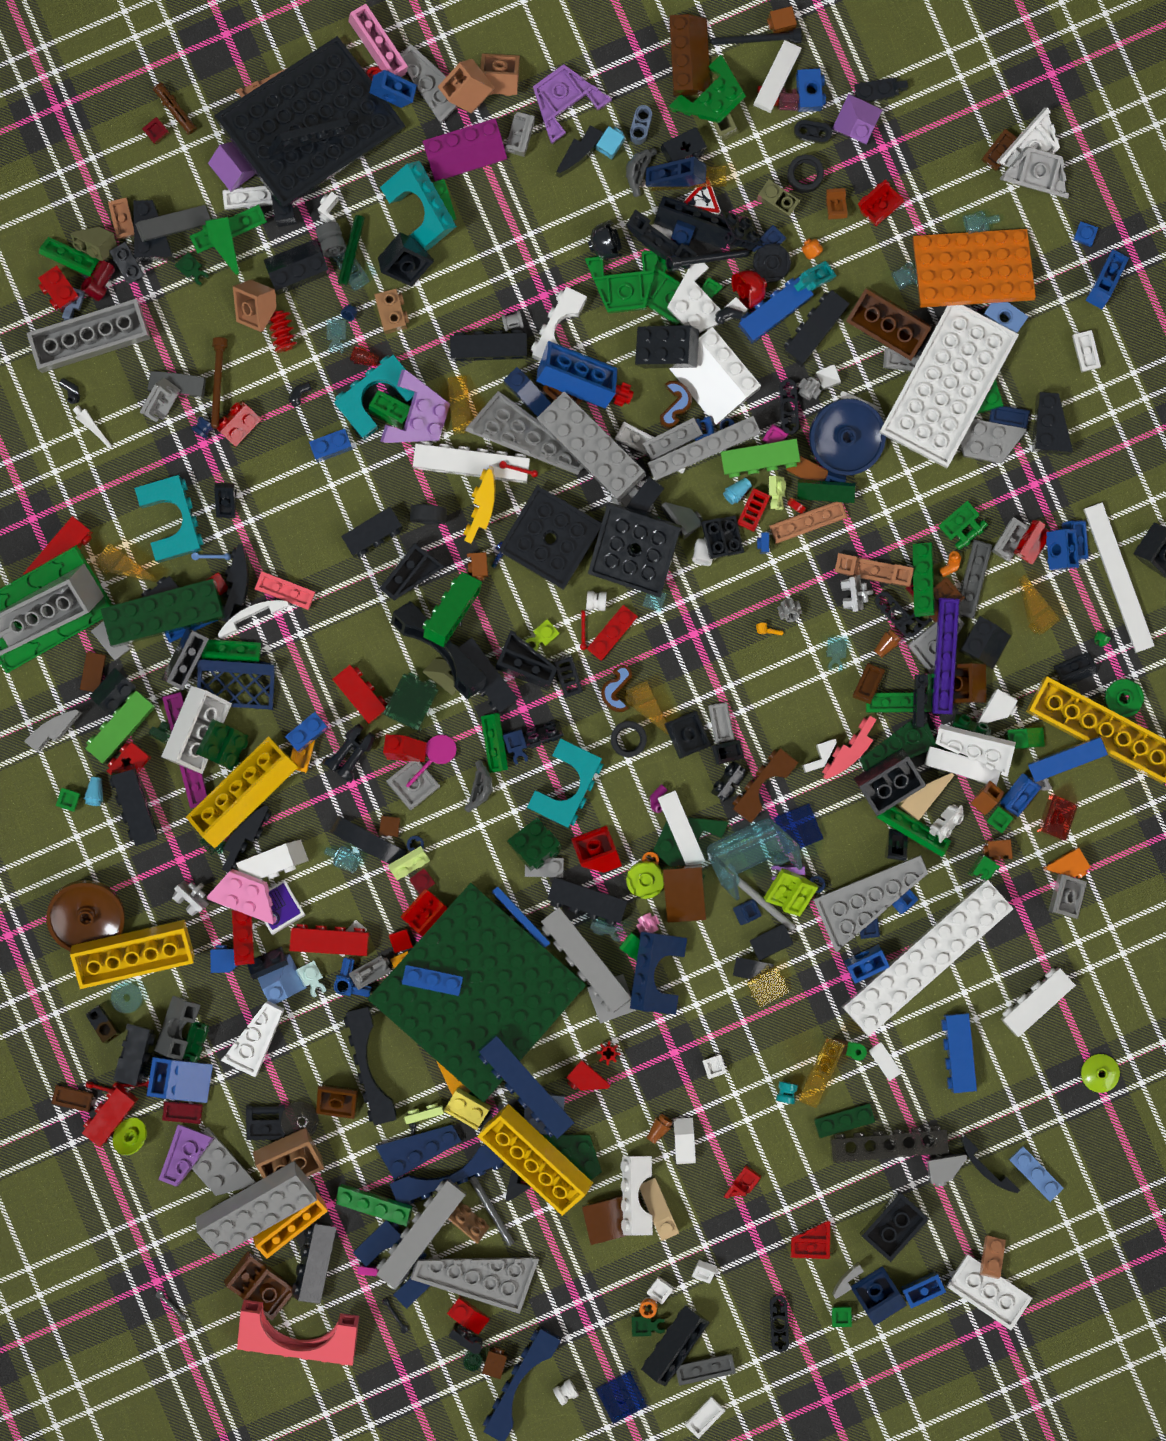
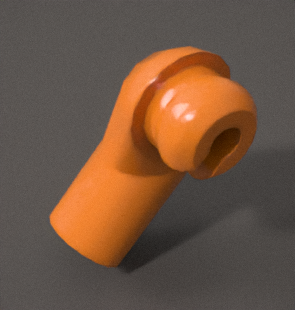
[939,551,961,578]

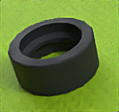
[787,154,824,193]
[410,504,447,524]
[611,721,647,758]

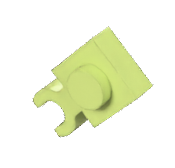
[769,476,786,510]

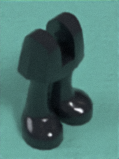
[321,723,376,783]

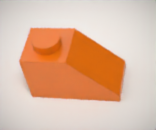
[1043,848,1091,879]

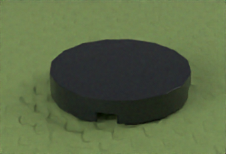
[752,243,791,282]

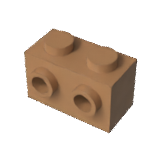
[374,289,409,334]

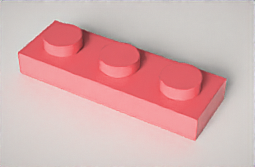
[255,571,316,610]

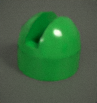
[1094,631,1111,647]

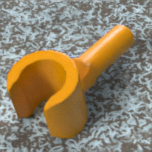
[756,623,783,636]

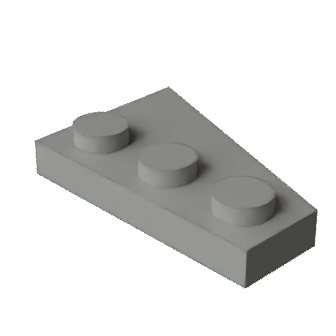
[907,616,964,674]

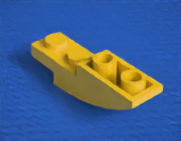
[463,465,496,544]

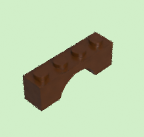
[732,748,799,823]

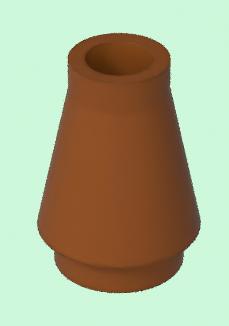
[874,629,902,658]
[647,1114,673,1144]

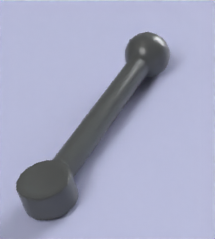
[156,1290,187,1322]

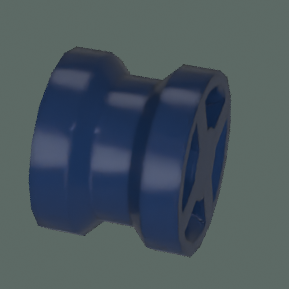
[191,416,214,440]

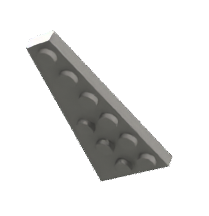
[465,391,584,475]
[814,855,928,952]
[410,1257,539,1314]

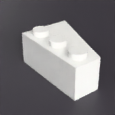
[236,839,309,880]

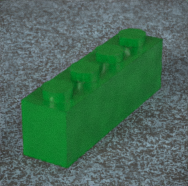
[423,572,482,647]

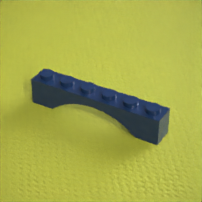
[390,1144,504,1205]
[482,1326,561,1441]

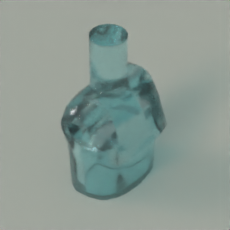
[963,211,1000,234]
[891,263,917,290]
[324,846,361,873]

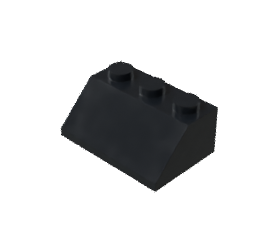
[263,239,330,295]

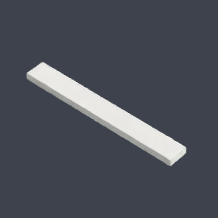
[1083,502,1154,653]

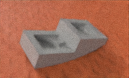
[832,1263,864,1299]

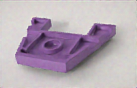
[533,64,612,144]
[381,369,450,443]

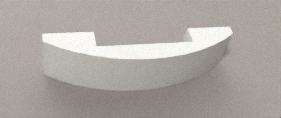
[218,600,290,639]
[924,747,1001,786]

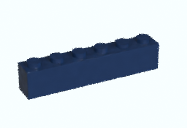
[478,1035,574,1139]

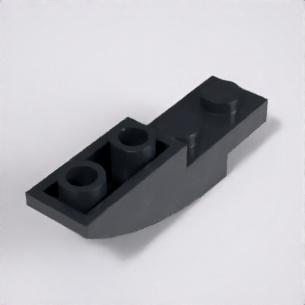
[222,544,249,622]
[222,805,272,873]

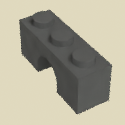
[154,996,201,1060]

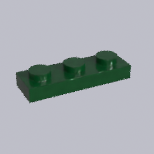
[814,1103,875,1138]

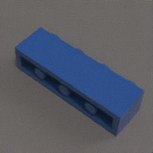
[738,277,814,344]
[941,1013,977,1093]

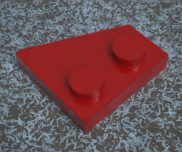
[791,1221,830,1259]

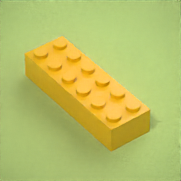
[186,736,298,848]
[70,920,195,989]
[477,1104,593,1216]

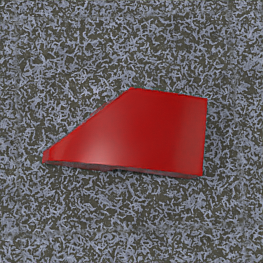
[724,1165,761,1198]

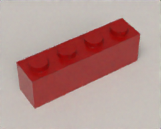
[23,516,93,575]
[290,924,370,956]

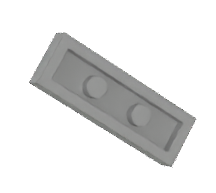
[643,418,703,461]

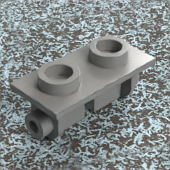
[349,956,391,990]

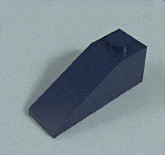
[645,157,707,187]
[503,367,551,417]

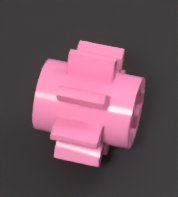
[636,912,660,933]

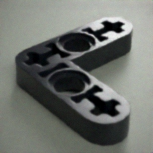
[874,592,932,638]

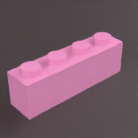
[349,4,408,77]

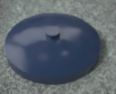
[809,398,886,475]

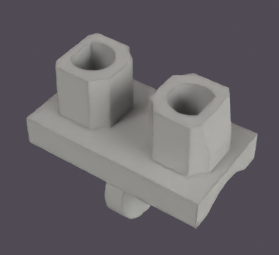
[841,575,873,612]
[172,880,210,916]

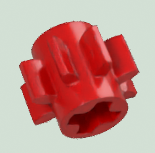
[613,382,634,407]
[596,1041,621,1065]

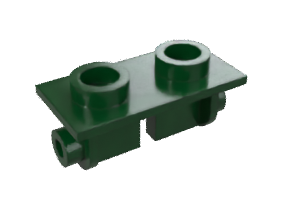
[183,1021,210,1063]

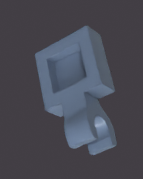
[62,288,85,321]

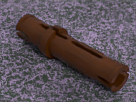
[153,82,197,135]

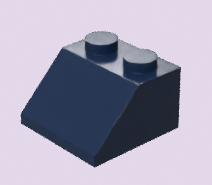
[851,1266,907,1326]

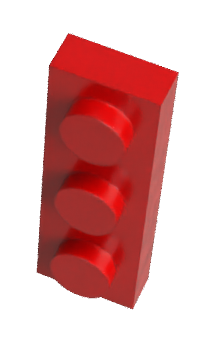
[587,605,638,661]
[232,910,255,965]

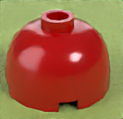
[731,270,767,309]

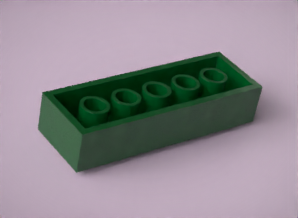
[101,579,225,648]

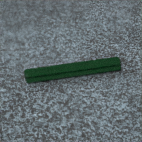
[338,215,365,286]

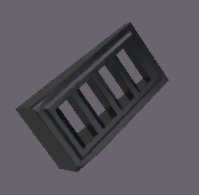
[552,654,583,698]

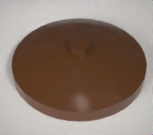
[46,880,125,952]

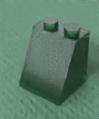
[383,672,439,732]

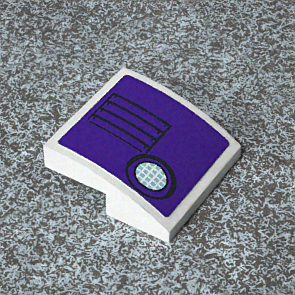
[264,880,305,935]

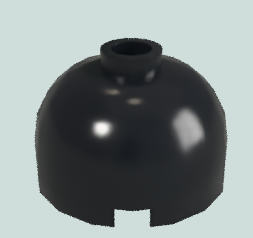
[588,220,622,260]

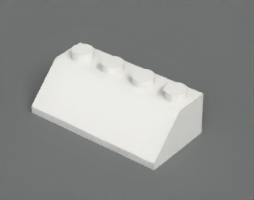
[161,686,232,774]

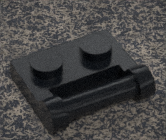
[246,1104,286,1140]
[448,1323,483,1354]

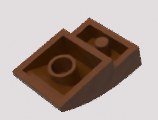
[663,864,706,923]
[582,1192,642,1245]
[224,1251,293,1320]

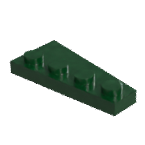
[859,720,938,771]

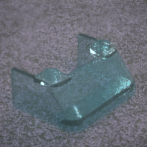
[707,819,803,900]

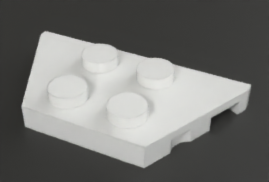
[996,108,1060,167]

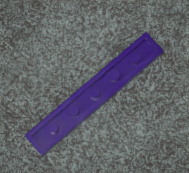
[932,598,959,714]

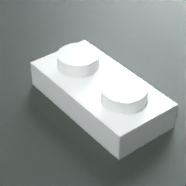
[1072,330,1101,373]

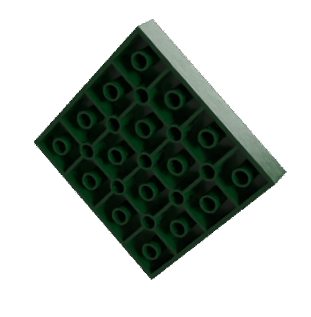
[368,883,586,1102]

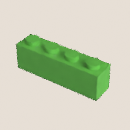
[721,439,801,478]
[85,691,156,764]

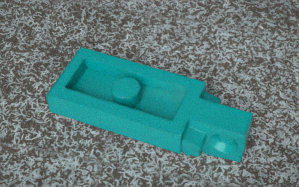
[794,261,837,292]

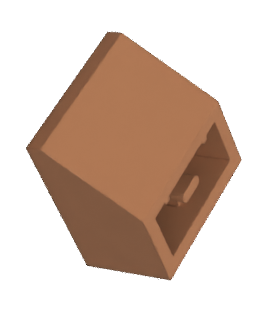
[438,59,495,113]

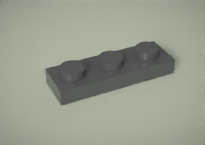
[676,1353,736,1386]

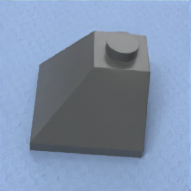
[661,502,703,540]

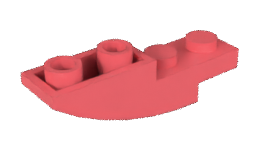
[822,716,877,780]

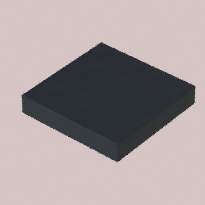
[664,711,711,759]

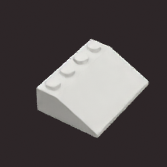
[669,327,761,425]

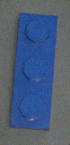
[402,965,463,996]

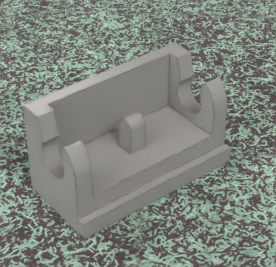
[505,112,535,157]
[140,378,181,422]
[991,517,1029,562]

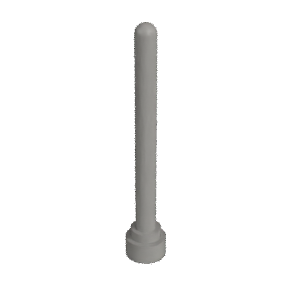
[720,863,795,931]

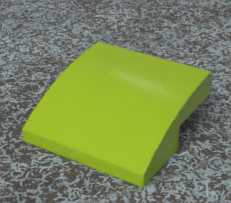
[764,868,818,917]

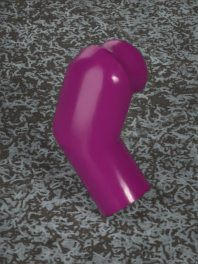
[650,784,668,813]

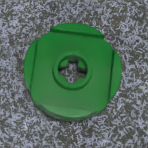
[1104,679,1144,718]

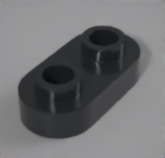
[794,120,832,144]

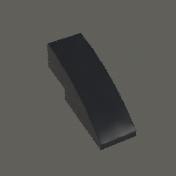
[556,125,603,178]

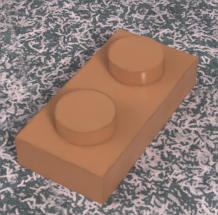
[108,198,134,240]
[979,1236,1006,1279]

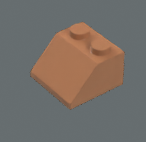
[480,54,520,96]
[233,280,276,332]

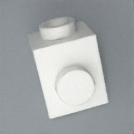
[317,192,339,223]

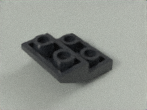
[701,515,744,559]

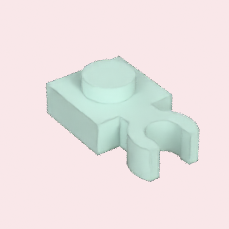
[296,961,326,997]

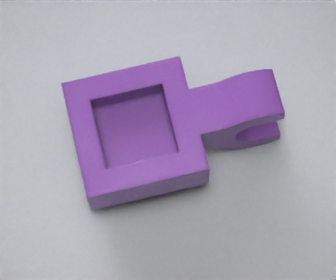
[771,864,805,880]

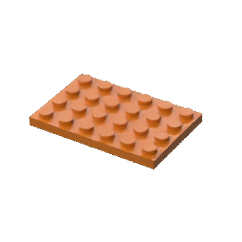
[913,229,1036,308]

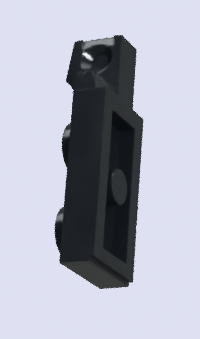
[854,78,908,103]
[912,674,929,728]

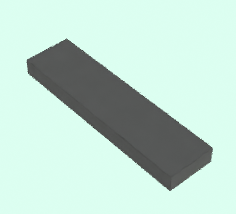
[135,205,210,242]
[959,540,992,619]

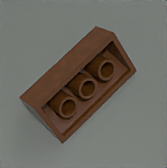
[669,14,711,96]
[846,286,932,361]

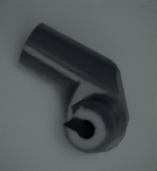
[715,307,743,324]
[59,378,80,404]
[289,381,312,407]

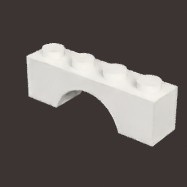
[531,286,587,361]
[620,1156,653,1235]

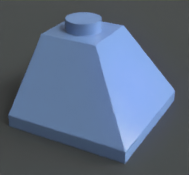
[258,954,307,1004]

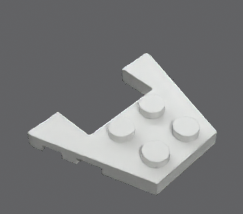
[667,255,748,333]

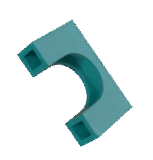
[380,161,457,250]
[334,355,415,440]
[134,475,204,563]
[527,739,604,828]

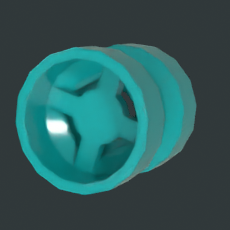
[776,1081,798,1104]

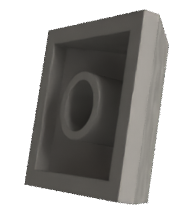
[1048,874,1087,919]

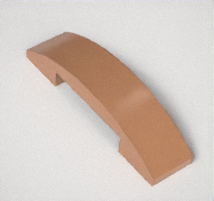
[834,553,914,587]

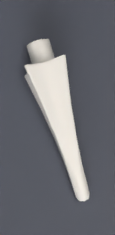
[73,405,112,448]

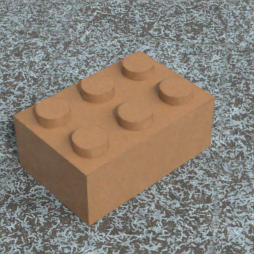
[253,1128,324,1179]

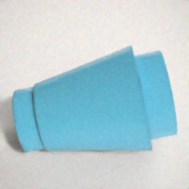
[723,478,752,505]
[84,777,103,806]

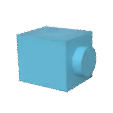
[596,126,625,160]

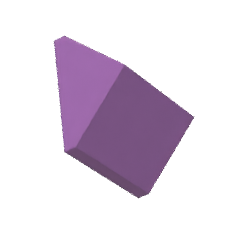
[208,142,256,192]

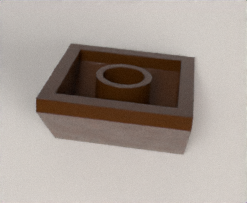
[316,1084,359,1119]

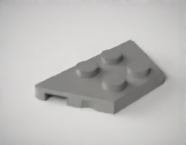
[1000,147,1069,199]
[961,419,1026,464]
[192,1127,257,1196]

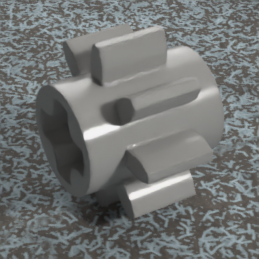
[798,377,822,401]
[777,598,802,622]

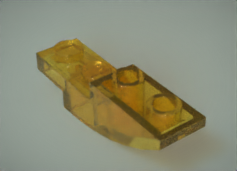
[798,1037,845,1108]

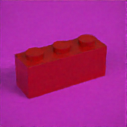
[332,665,387,724]
[82,1085,139,1147]

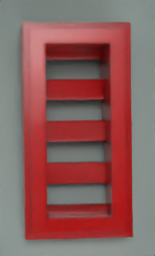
[737,488,770,532]

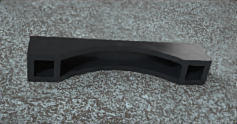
[391,601,487,699]
[344,1006,398,1126]

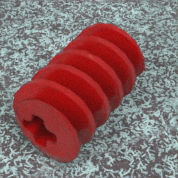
[268,311,297,353]

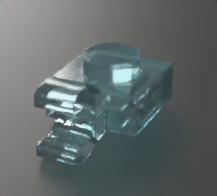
[642,593,667,612]
[590,919,624,941]

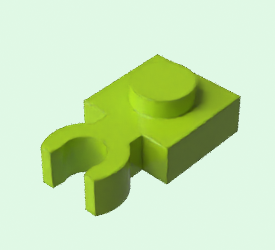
[526,619,560,651]

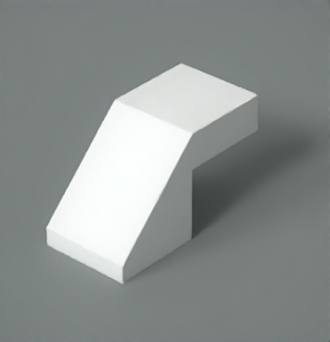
[802,739,837,773]
[674,1118,696,1164]

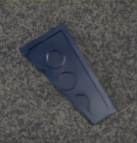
[375,1124,462,1180]

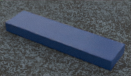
[1028,736,1108,783]
[492,886,550,948]

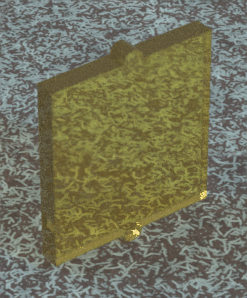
[746,966,789,1008]

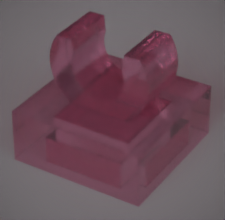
[779,88,799,111]

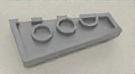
[401,44,458,124]

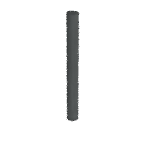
[469,1176,515,1246]

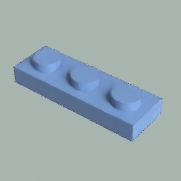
[1009,1146,1064,1202]

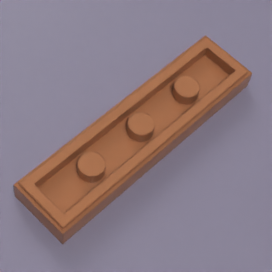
[769,502,848,544]

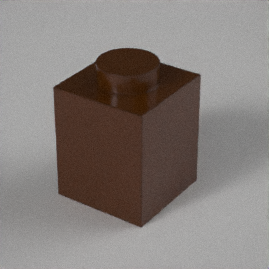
[482,1347,508,1379]

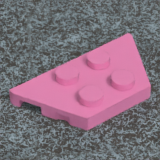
[207,869,276,924]

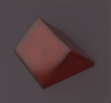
[1037,795,1078,841]

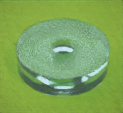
[111,982,143,1013]

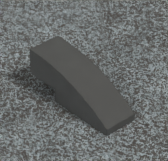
[147,371,206,399]

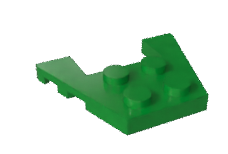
[669,54,746,123]
[585,251,659,314]
[647,256,723,326]

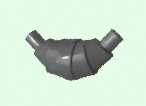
[626,148,657,197]
[464,760,493,812]

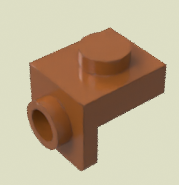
[826,188,848,220]

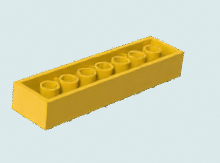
[1026,677,1166,784]

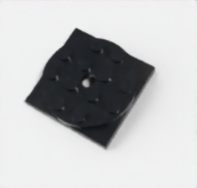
[498,485,602,590]
[588,502,682,598]

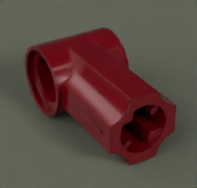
[81,260,115,301]

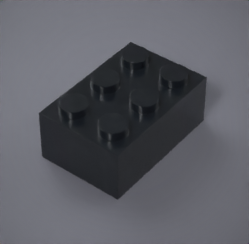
[635,325,699,369]
[853,748,926,816]
[860,1190,929,1262]

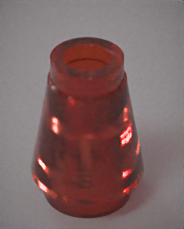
[350,346,379,367]

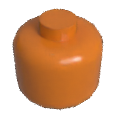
[801,238,823,260]

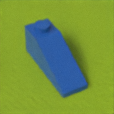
[1085,249,1129,309]

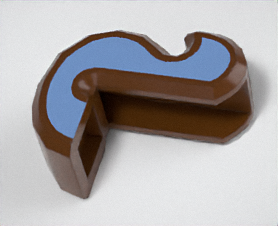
[660,381,692,429]
[601,665,632,712]

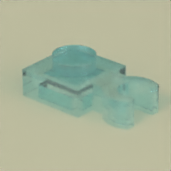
[327,320,346,353]
[826,637,847,672]

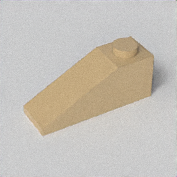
[899,773,954,820]
[639,1178,679,1241]

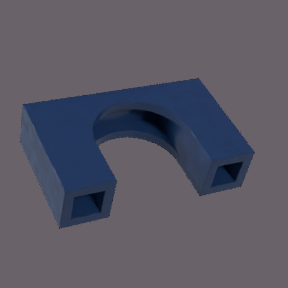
[630,932,687,1015]
[353,1220,430,1309]

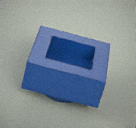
[1073,221,1098,247]
[757,533,769,554]

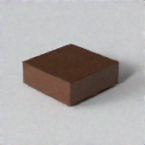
[379,816,401,837]

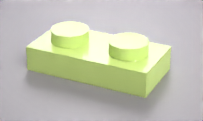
[388,846,430,880]
[404,1103,444,1124]

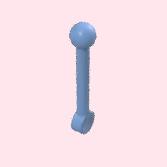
[191,552,231,560]

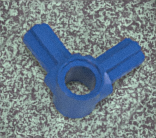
[334,957,371,997]

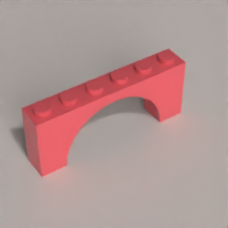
[237,1300,359,1366]

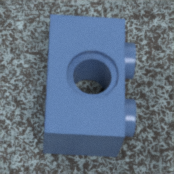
[983,302,1029,333]

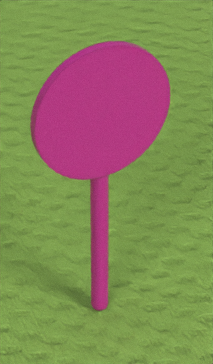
[406,735,456,787]

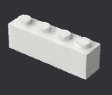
[1001,968,1076,1037]

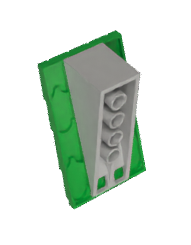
[0,545,113,674]

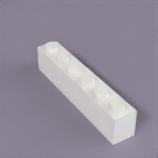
[413,441,530,484]

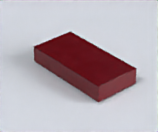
[162,1101,203,1124]

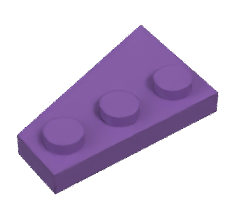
[159,1125,214,1186]

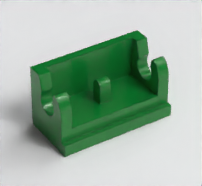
[368,390,410,430]
[968,856,1001,880]

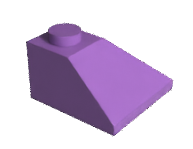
[832,94,883,145]

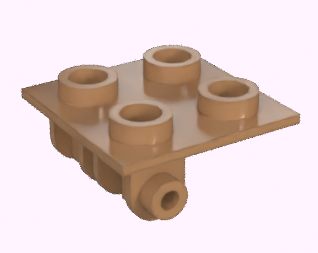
[448,1202,490,1244]

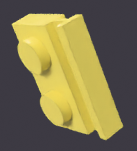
[444,1087,491,1130]

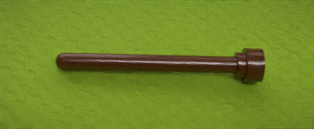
[211,337,228,429]

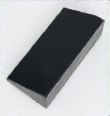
[1053,652,1097,686]
[750,924,793,961]

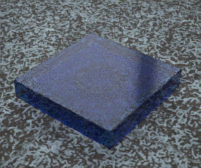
[774,804,824,853]
[595,1371,647,1424]

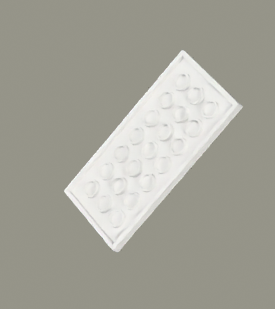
[879,305,1019,468]

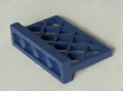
[197,658,276,710]

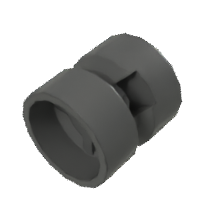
[315,222,346,257]

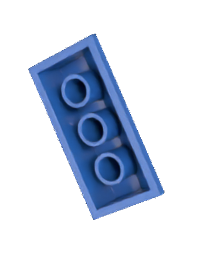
[536,341,618,409]

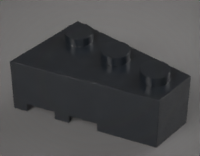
[133,200,176,262]
[1032,392,1073,455]
[378,543,444,601]
[496,630,557,690]
[113,1024,156,1086]

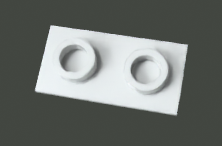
[929,804,964,843]

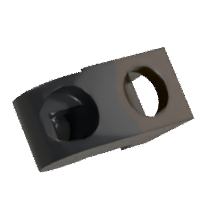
[86,1005,121,1044]

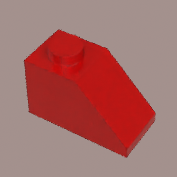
[383,734,427,762]
[566,1059,611,1091]
[447,1295,490,1334]

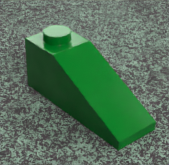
[202,216,239,275]

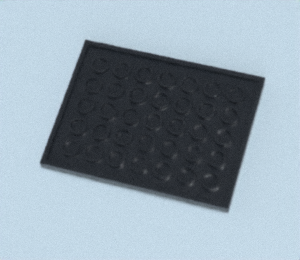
[214,36,405,209]

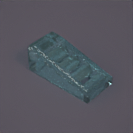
[332,251,370,291]

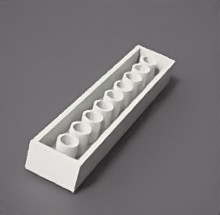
[841,880,1013,1037]

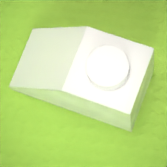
[976,689,1018,723]

